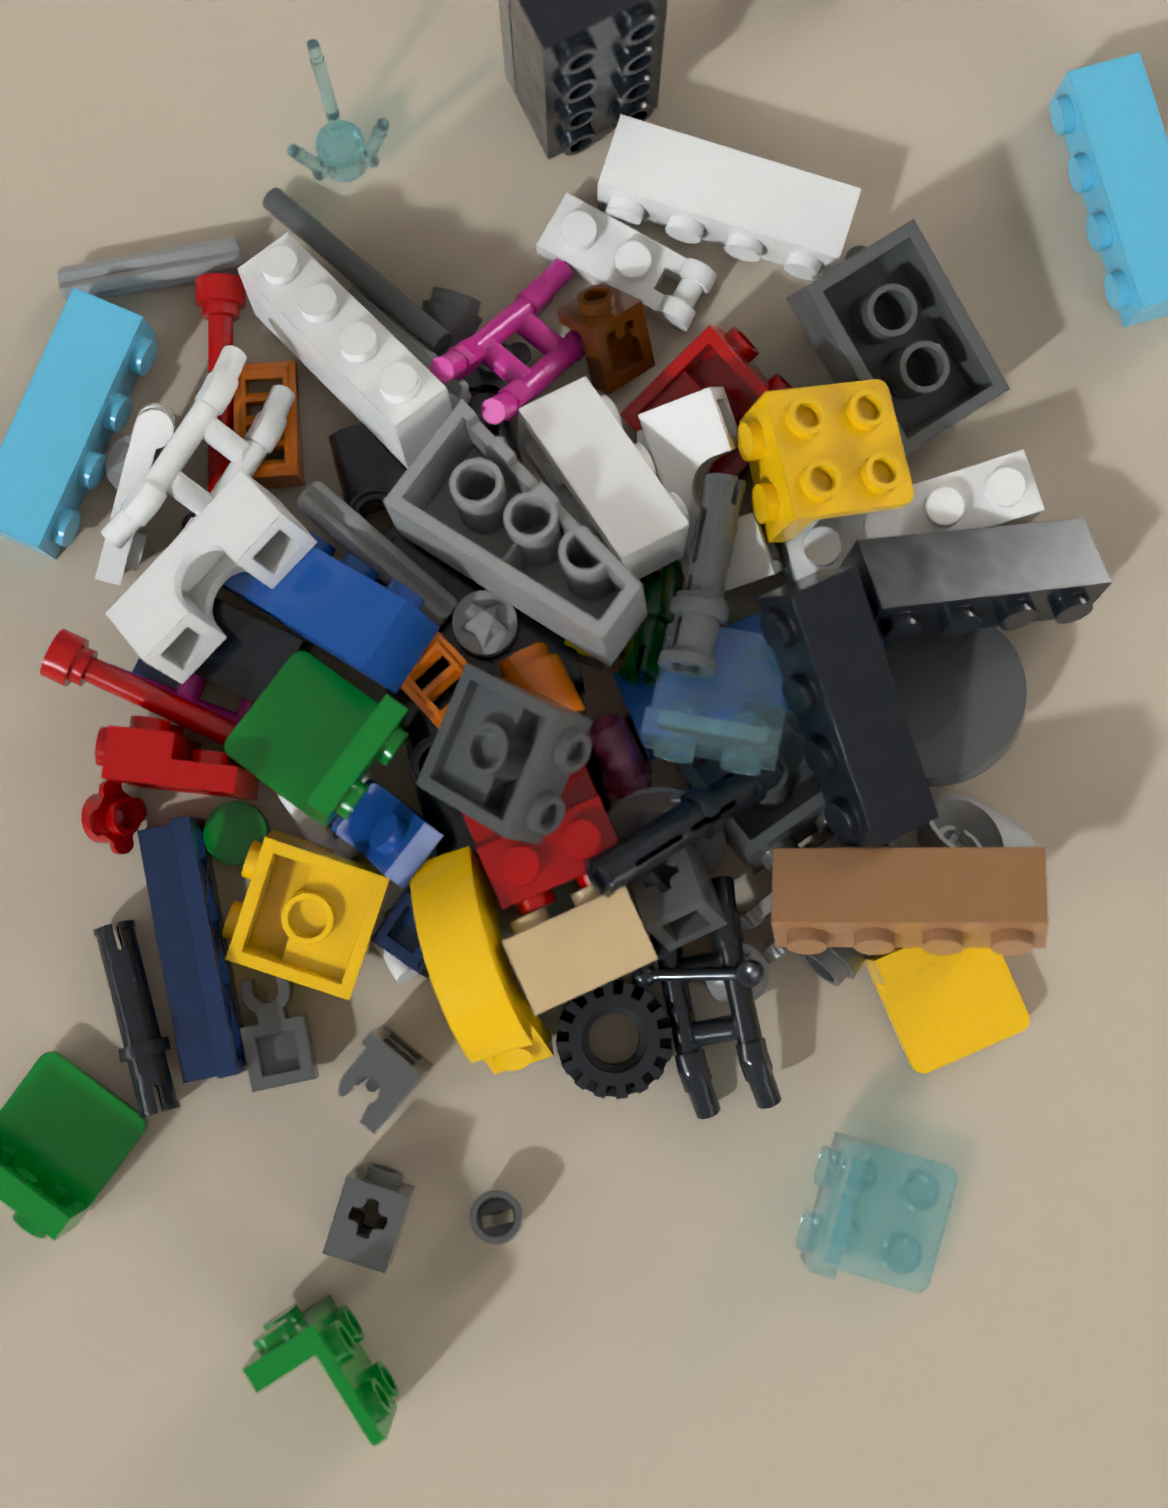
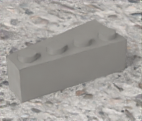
[383,399,648,667]

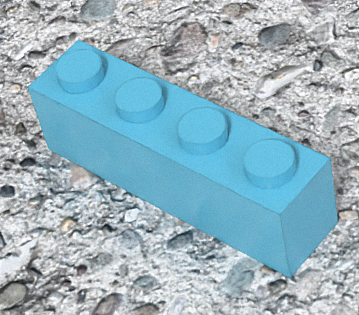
[1050,52,1168,327]
[0,287,158,559]

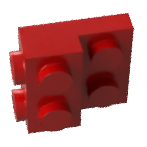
[620,325,793,478]
[95,716,260,801]
[462,765,618,916]

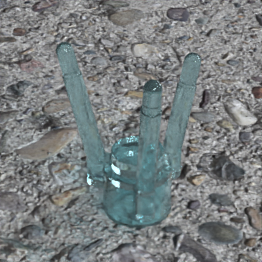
[287,39,390,182]

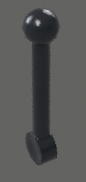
[631,959,765,988]

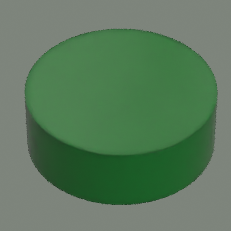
[203,802,270,866]

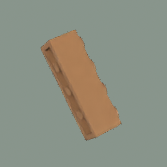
[771,847,1048,956]

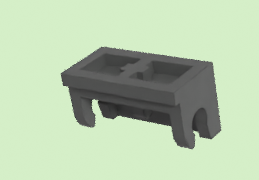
[338,1024,433,1134]

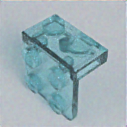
[641,622,787,775]
[796,1132,958,1293]

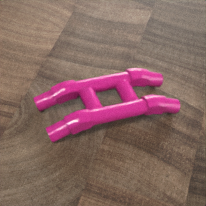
[430,259,585,424]

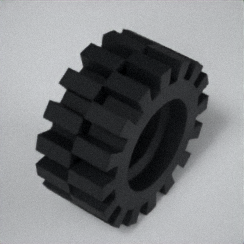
[556,979,673,1099]

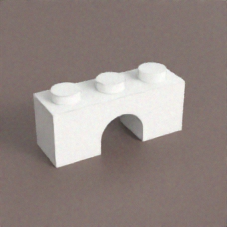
[637,386,786,592]
[105,470,317,684]

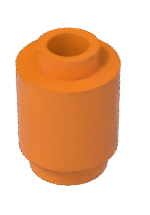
[498,641,586,714]

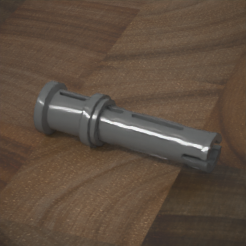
[658,473,747,678]

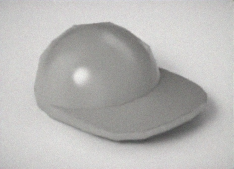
[918,794,1037,847]

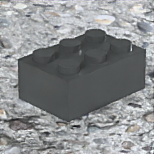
[786,219,1010,456]

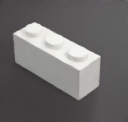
[518,376,691,580]

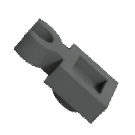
[240,976,319,1092]

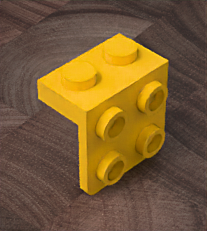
[737,379,914,544]
[864,947,1030,1074]

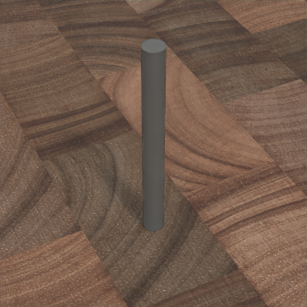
[263,188,452,354]

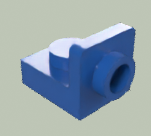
[331,779,443,888]

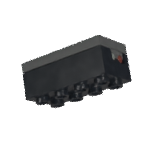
[498,0,668,160]

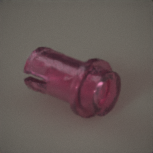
[587,713,653,800]

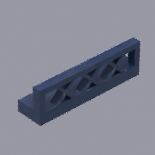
[137,815,248,1083]

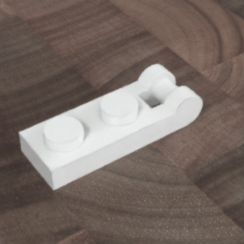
[536,192,718,332]
[95,402,176,586]

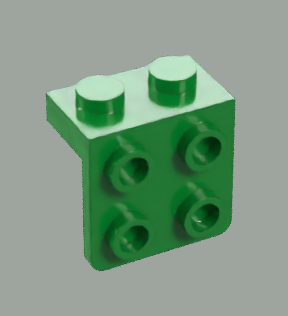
[224,651,409,828]
[0,1051,148,1241]
[242,1294,399,1447]

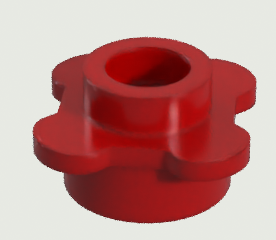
[81,780,147,855]

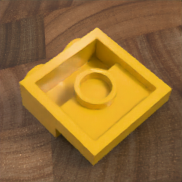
[222,830,391,1001]

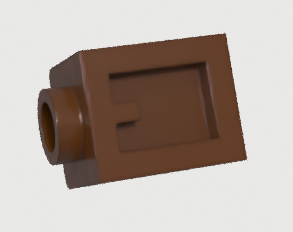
[557,283,655,395]

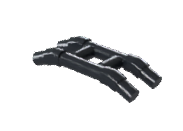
[650,876,781,1119]

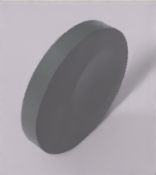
[883,627,1027,787]

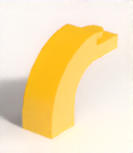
[410,846,554,1074]

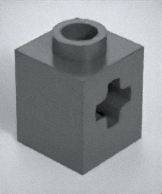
[630,844,727,951]
[322,1163,415,1273]

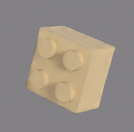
[502,885,658,1016]

